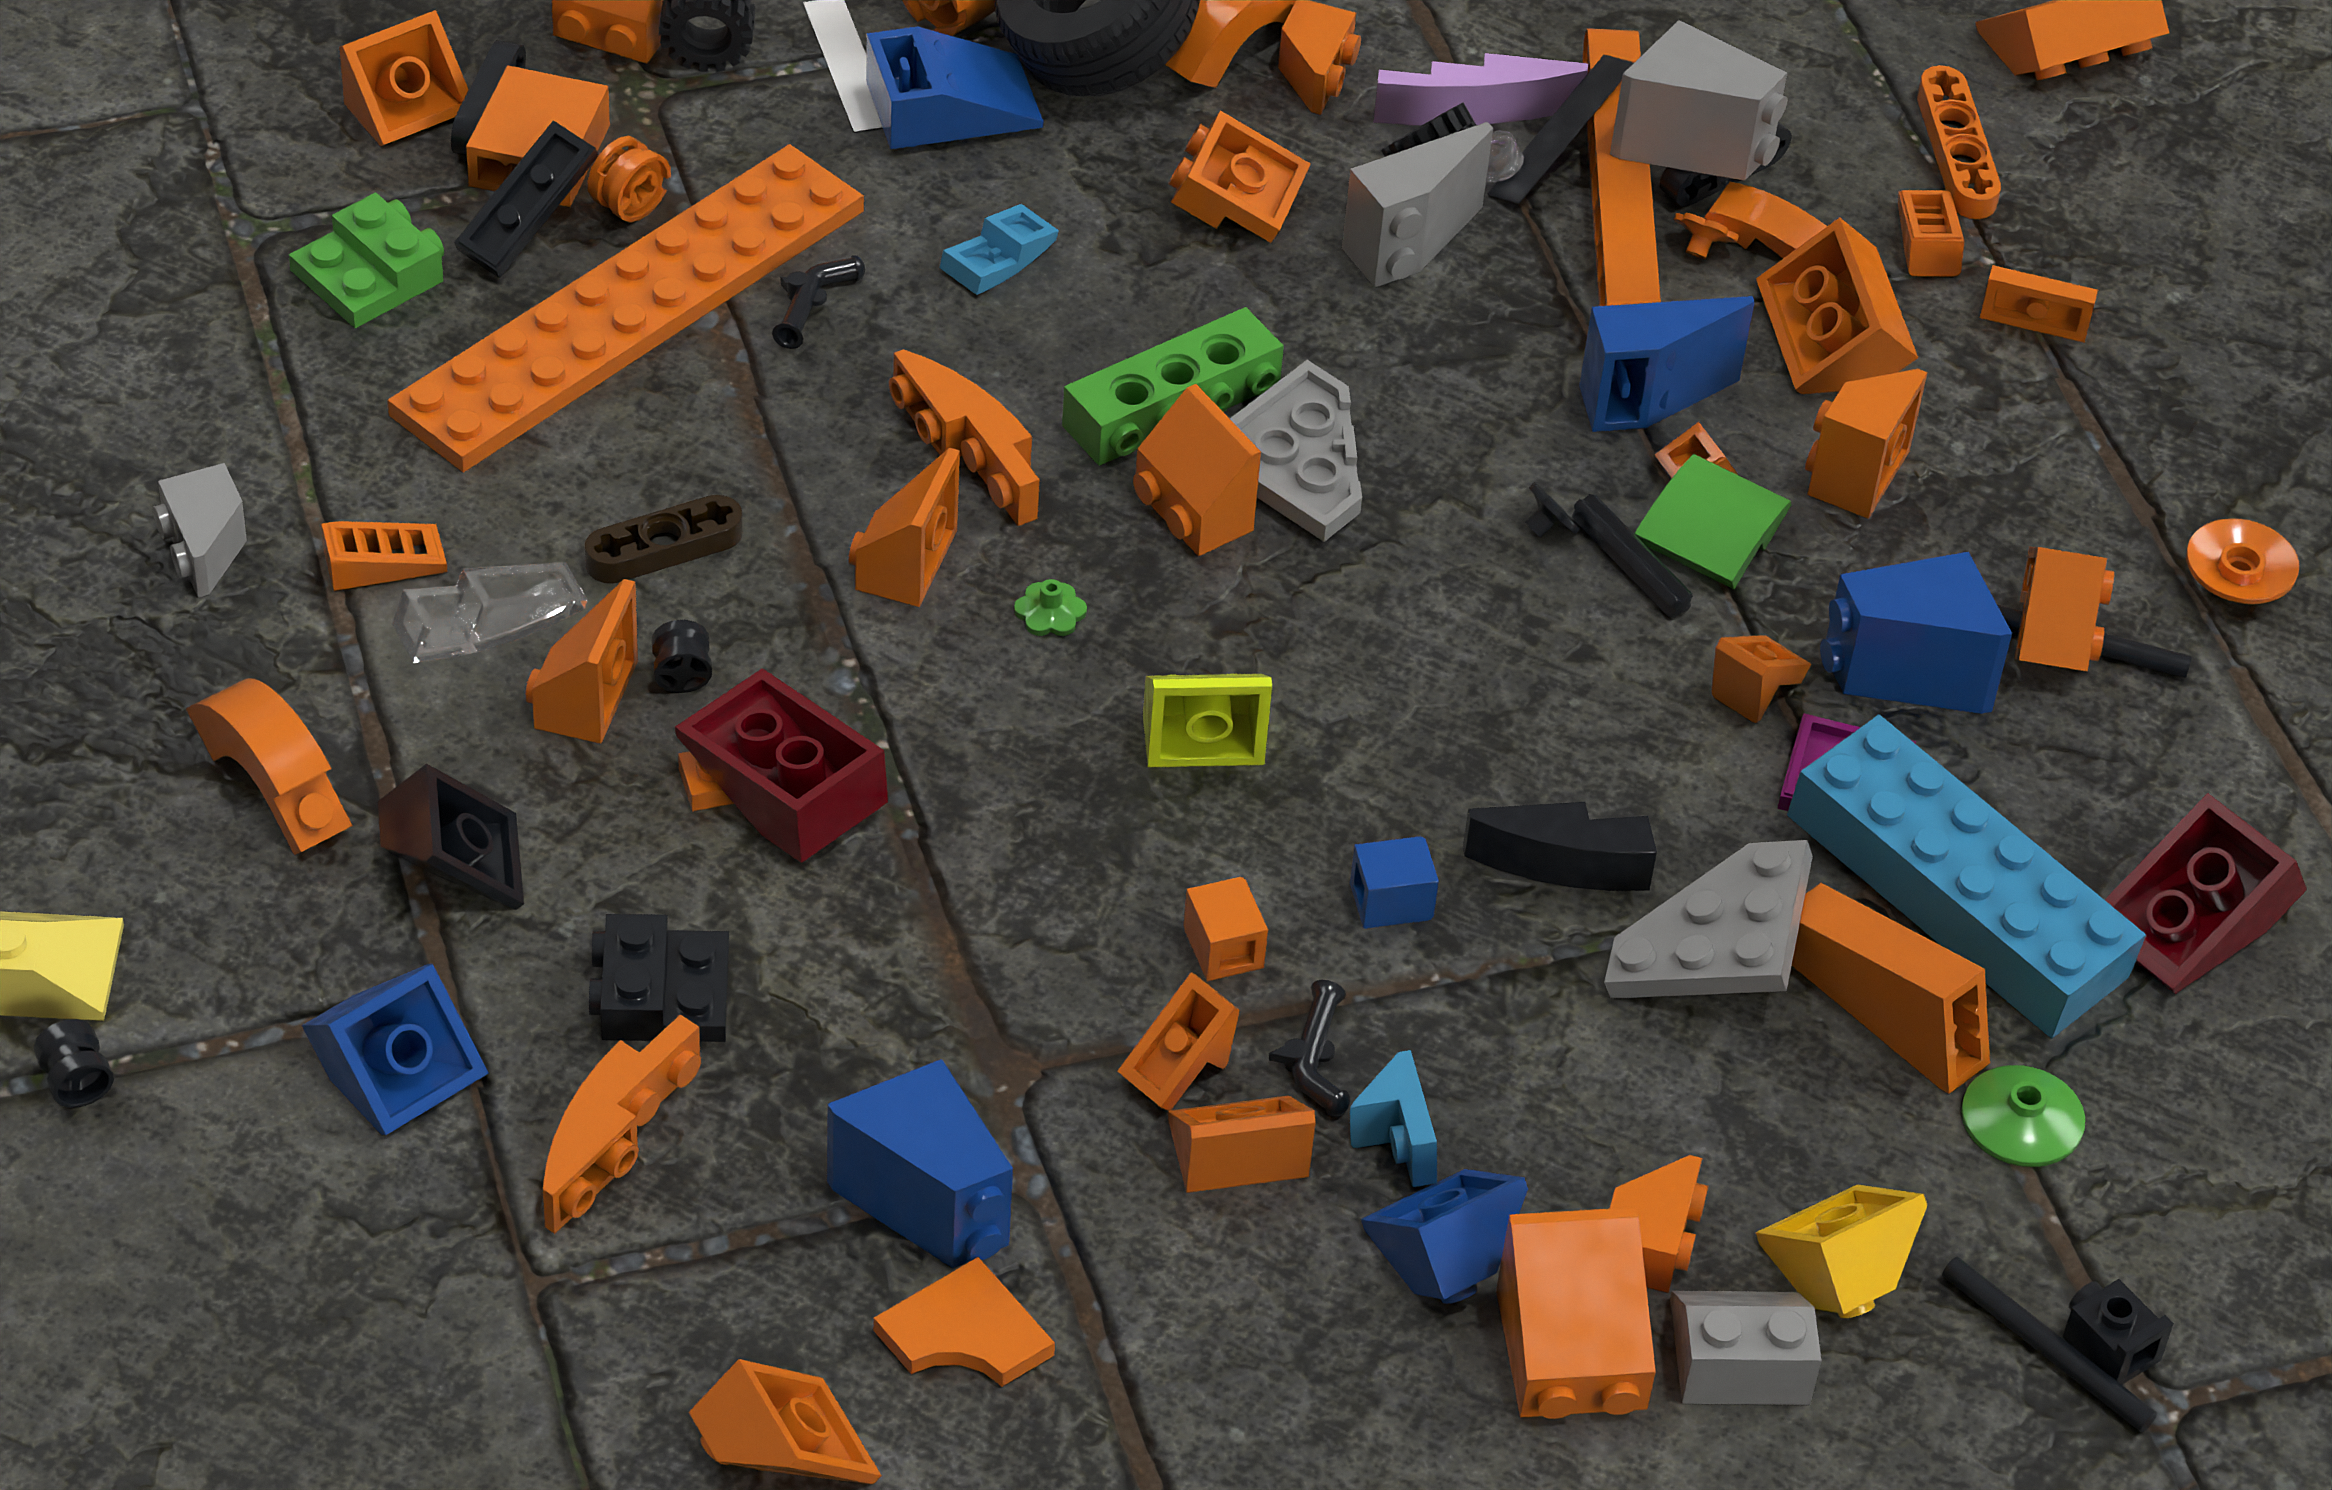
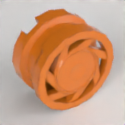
[587,136,671,222]

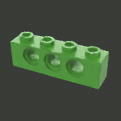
[1062,307,1284,466]

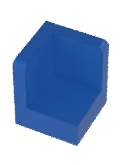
[1350,837,1439,929]

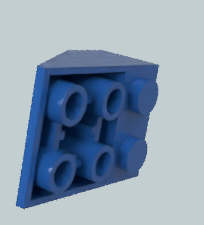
[866,26,1044,149]
[1579,296,1754,432]

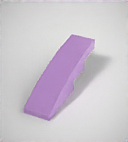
[1373,53,1588,126]

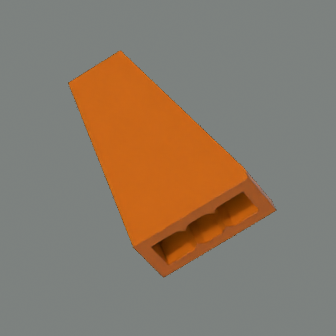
[1792,883,1990,1094]

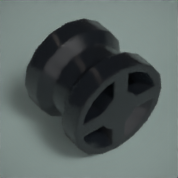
[651,620,712,693]

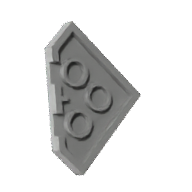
[1230,360,1362,542]
[1604,840,1813,998]

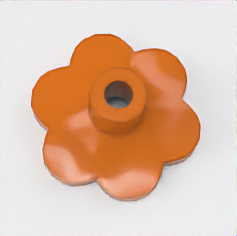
[1673,213,1739,259]

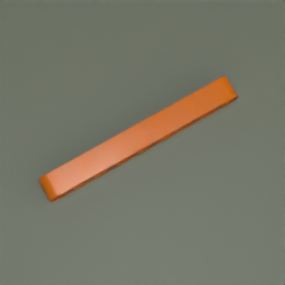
[1583,28,1661,306]

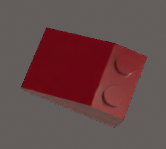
[675,668,888,863]
[2105,793,2307,994]

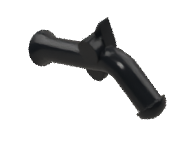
[772,255,865,349]
[1269,980,1351,1117]

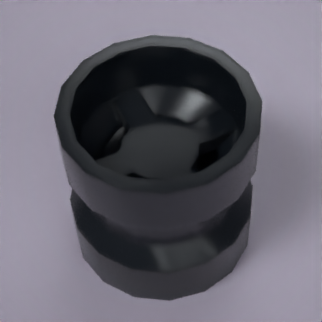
[33,1019,114,1108]

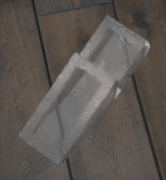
[392,562,588,663]

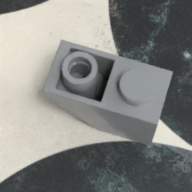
[153,463,247,598]

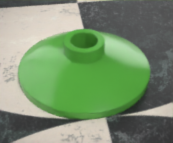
[1961,1065,2085,1167]

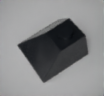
[378,763,524,910]

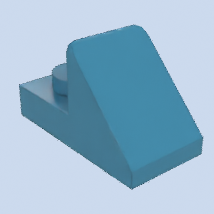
[1350,1050,1437,1187]

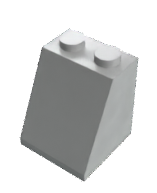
[1610,20,1788,180]

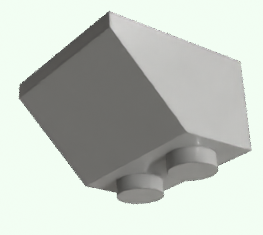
[1670,1291,1822,1405]

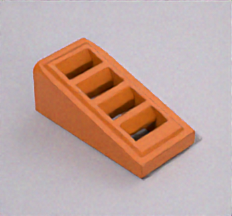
[1898,190,1964,277]
[321,521,448,591]

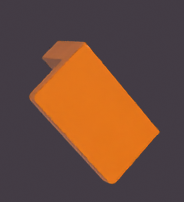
[1980,265,2098,343]

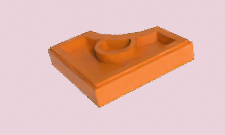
[873,1257,1055,1387]

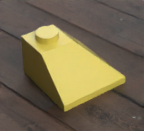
[0,911,124,1021]

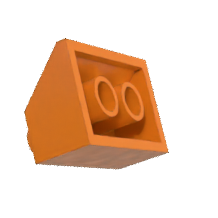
[1975,0,2169,81]
[1756,217,1918,394]

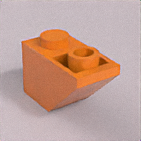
[1278,0,1361,115]
[1610,1155,1709,1293]

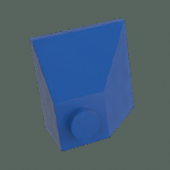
[301,964,489,1135]
[1361,1169,1528,1303]

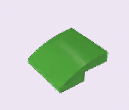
[1634,454,1792,589]

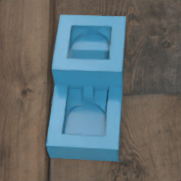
[939,204,1059,295]

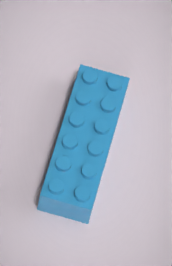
[1787,714,2146,1039]

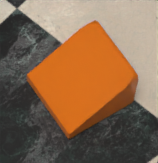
[1655,422,1738,478]

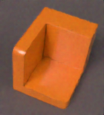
[1184,877,1268,981]

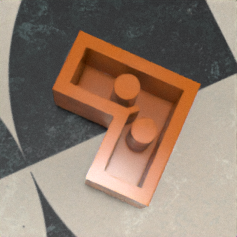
[2014,546,2114,671]

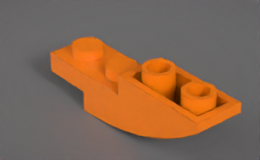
[889,349,1040,526]
[543,1015,701,1234]

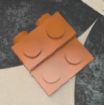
[1168,110,1311,243]

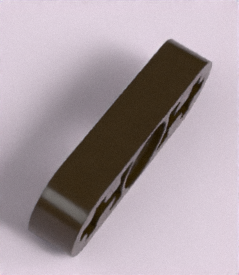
[585,495,743,583]

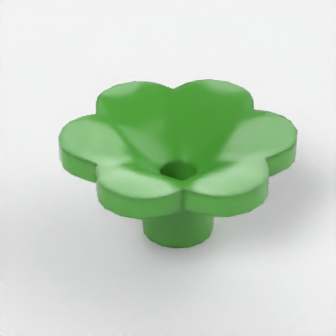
[1014,579,1087,636]

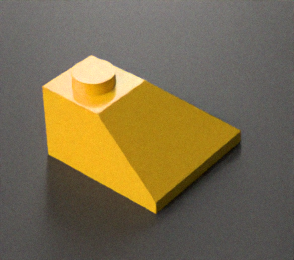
[1755,1185,1927,1318]

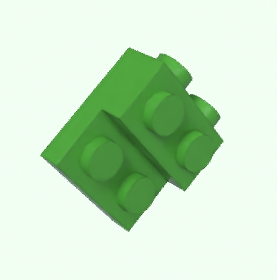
[289,192,444,328]

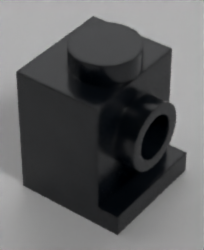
[2063,1279,2174,1385]

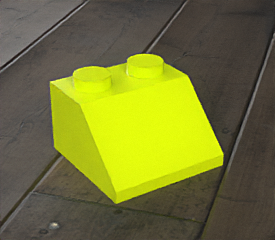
[1143,674,1272,767]

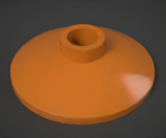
[2186,519,2299,604]

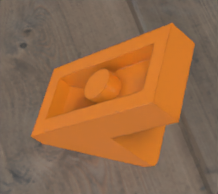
[1712,635,1812,723]
[1117,972,1240,1111]

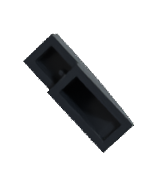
[1463,802,1657,891]

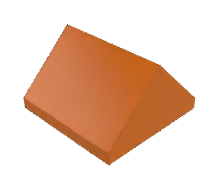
[339,10,469,146]
[1168,1095,1316,1193]

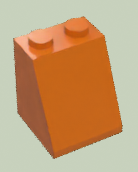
[1496,1207,1656,1419]

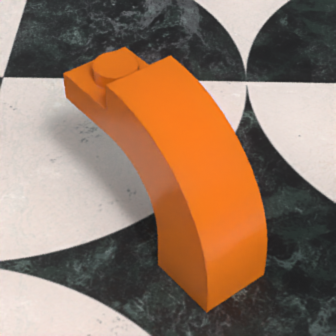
[1165,0,1296,88]
[186,678,353,855]

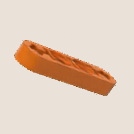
[1917,65,2001,219]

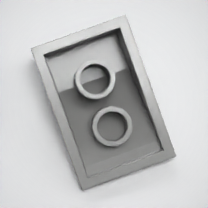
[1342,122,1493,288]

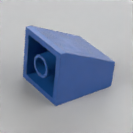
[1820,552,2012,714]
[827,1059,1013,1268]

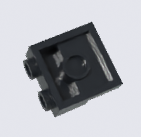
[589,914,729,1042]

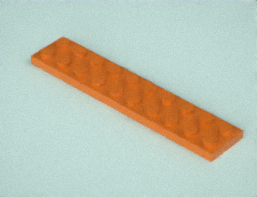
[387,144,864,473]

